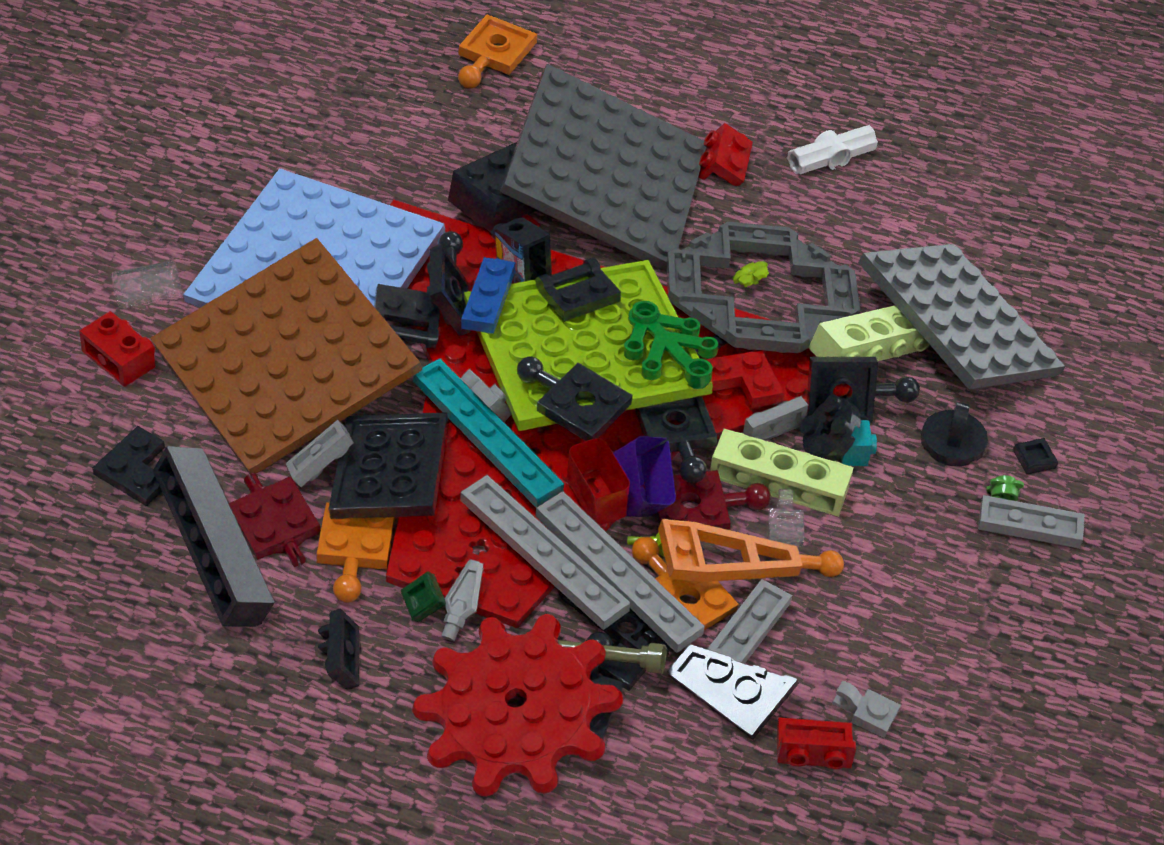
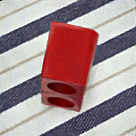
[566,438,630,526]

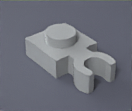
[460,369,512,421]

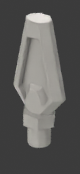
[441,560,483,641]

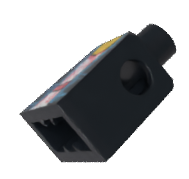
[491,218,552,283]

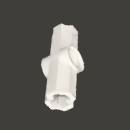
[787,125,878,174]

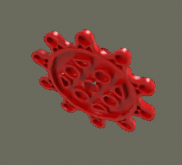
[412,614,624,797]

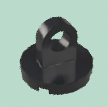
[921,402,988,467]

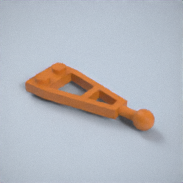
[658,519,844,582]

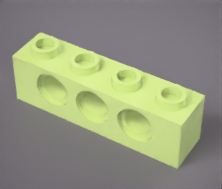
[809,305,930,361]
[710,429,854,517]

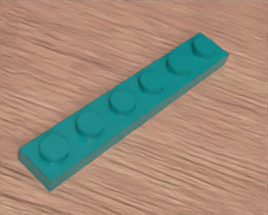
[413,359,564,508]

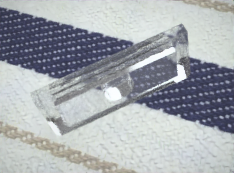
[111,260,183,311]

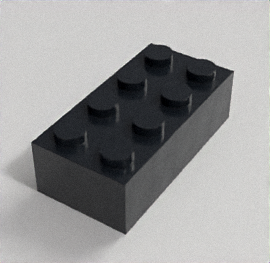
[448,141,538,232]

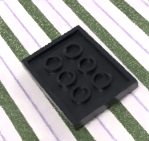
[328,412,449,519]

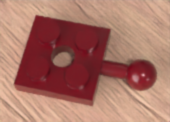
[657,470,771,530]

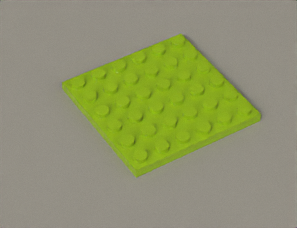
[464,260,713,431]

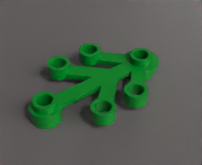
[624,301,718,389]

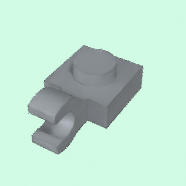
[832,681,901,738]

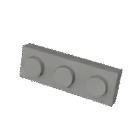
[978,495,1085,549]
[707,579,792,664]

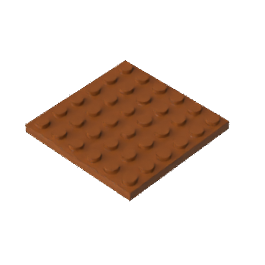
[150,238,422,475]

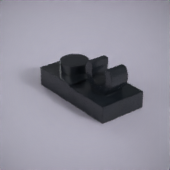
[318,608,359,689]

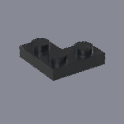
[92,426,165,506]

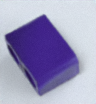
[613,436,676,517]

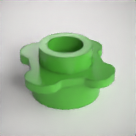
[986,475,1024,501]

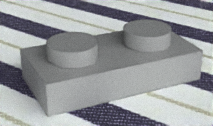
[743,396,808,441]
[286,420,354,487]

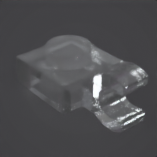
[768,489,805,546]

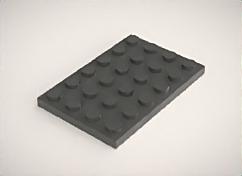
[858,244,1065,389]

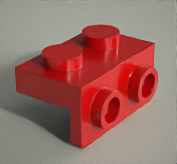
[698,123,753,186]
[777,717,856,769]

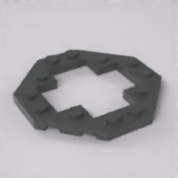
[666,221,860,353]

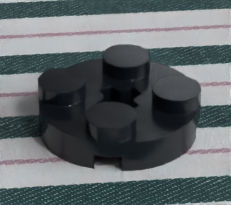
[800,394,861,461]

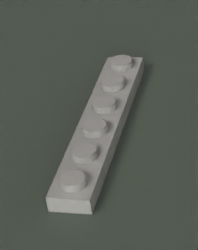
[461,475,630,630]
[536,491,705,653]

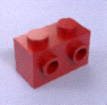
[79,311,156,387]

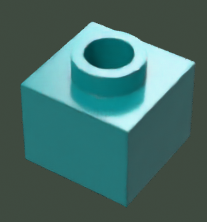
[841,420,877,466]

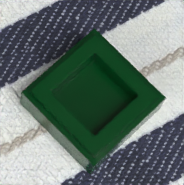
[400,571,446,622]

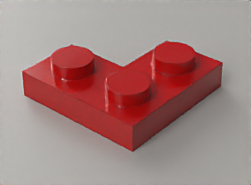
[705,350,784,408]

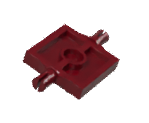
[229,473,321,567]

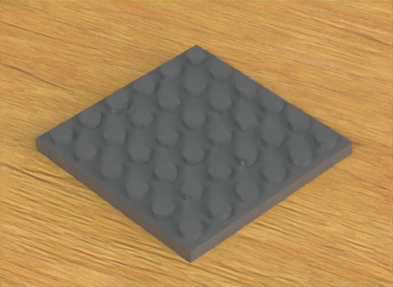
[500,64,706,271]

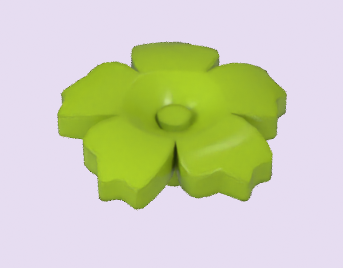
[732,261,769,288]

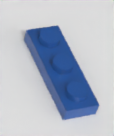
[461,257,515,334]

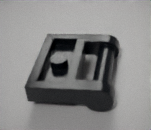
[535,257,621,322]
[374,284,440,349]

